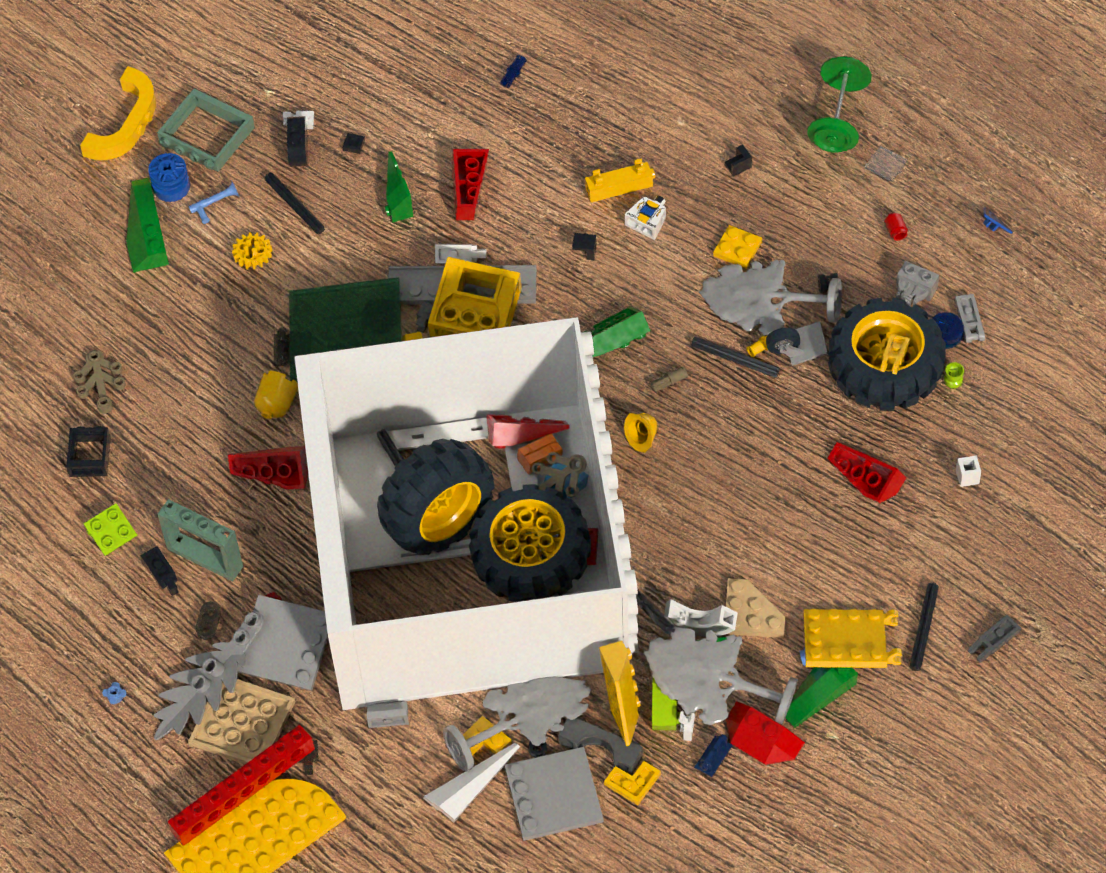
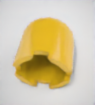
[254,371,298,419]

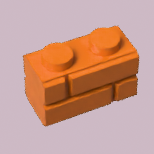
[517,434,563,474]

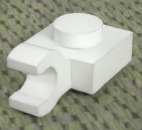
[283,111,314,129]
[679,711,695,741]

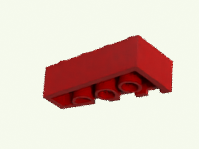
[451,149,489,220]

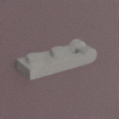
[955,294,985,343]

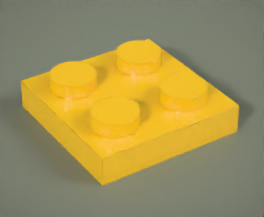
[713,225,762,269]

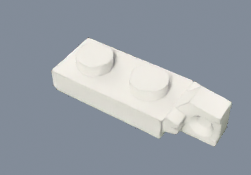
[435,244,487,263]

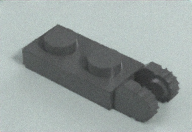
[968,615,1021,663]

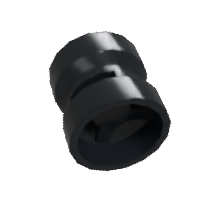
[818,273,838,293]

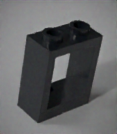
[66,426,111,477]

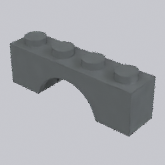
[558,717,643,776]

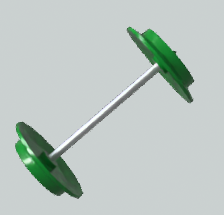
[807,56,872,153]

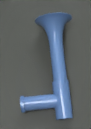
[188,180,239,224]

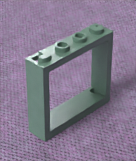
[157,89,255,172]
[157,499,243,582]

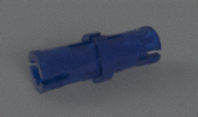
[500,55,527,88]

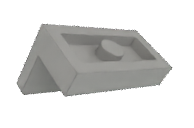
[367,701,409,728]

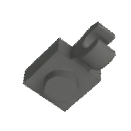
[416,301,433,333]

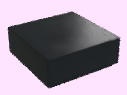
[342,133,365,154]

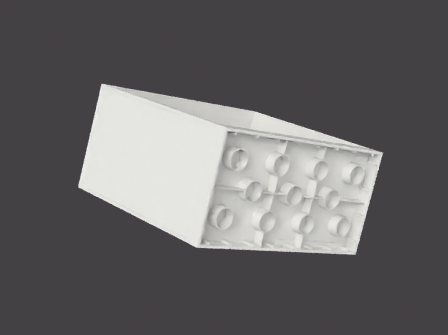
[295,317,639,710]

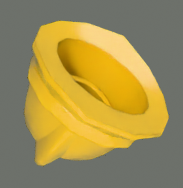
[624,412,658,453]

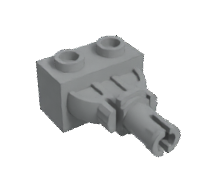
[896,261,939,307]

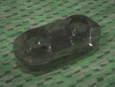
[195,602,221,640]

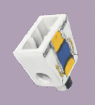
[625,195,666,240]

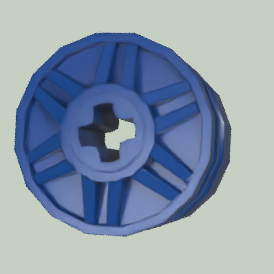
[148,153,190,202]

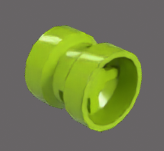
[944,362,964,388]

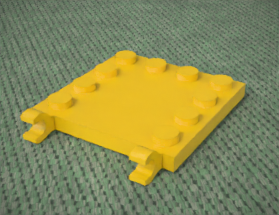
[803,609,902,668]

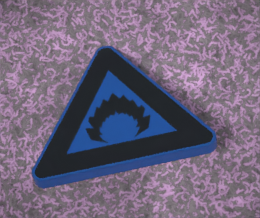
[983,207,1013,234]

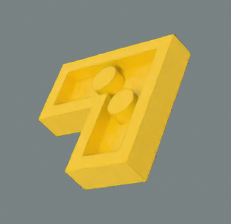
[463,716,512,756]
[604,761,661,805]

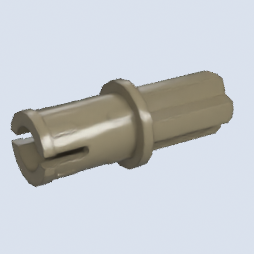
[651,367,688,392]

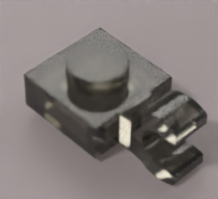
[298,740,319,775]

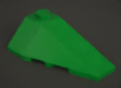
[384,151,413,222]
[785,667,858,728]

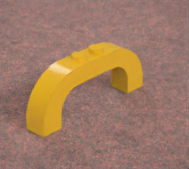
[80,66,156,160]

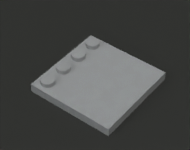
[238,595,328,691]
[505,747,604,841]

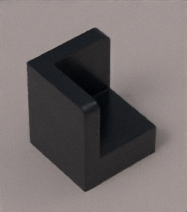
[724,144,752,177]
[572,233,597,260]

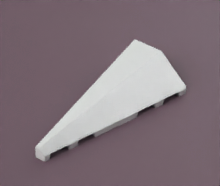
[423,743,520,822]

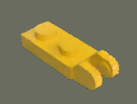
[880,334,910,374]

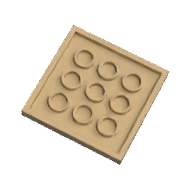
[188,679,295,764]

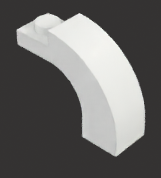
[664,599,738,637]

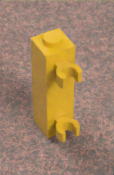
[585,158,655,203]

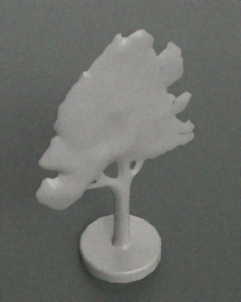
[699,259,842,335]
[644,627,798,725]
[443,676,591,772]

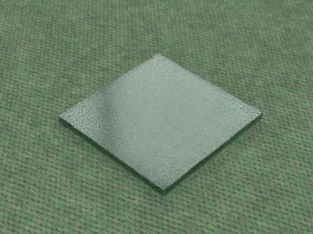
[289,277,402,383]

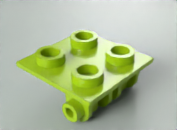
[84,503,137,556]

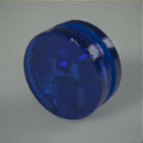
[933,312,964,349]

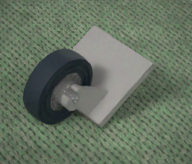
[766,321,828,366]

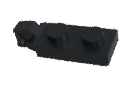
[140,546,179,596]

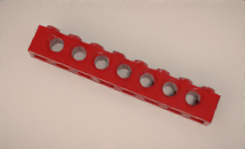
[167,724,315,846]

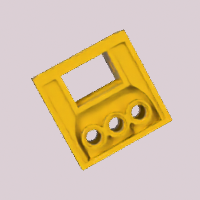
[428,257,522,338]

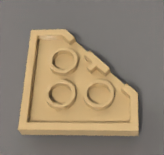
[726,578,785,638]

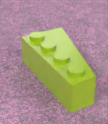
[652,678,681,730]

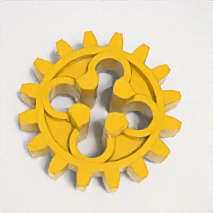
[232,232,272,269]

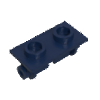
[694,734,733,777]

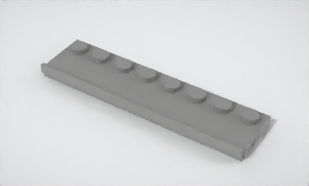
[387,265,537,305]

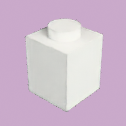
[956,455,981,487]

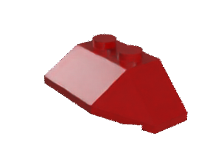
[726,701,805,765]

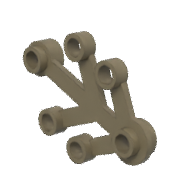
[73,350,126,414]
[532,452,587,497]

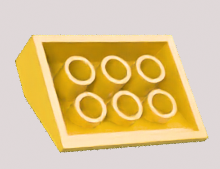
[599,641,641,746]

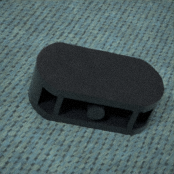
[287,116,308,167]

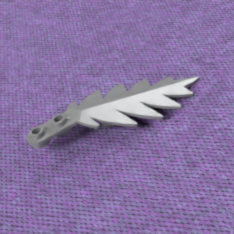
[154,612,264,740]

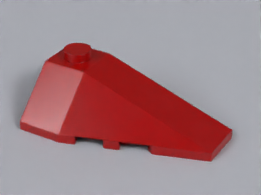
[487,415,570,449]
[828,442,906,503]
[228,446,308,490]

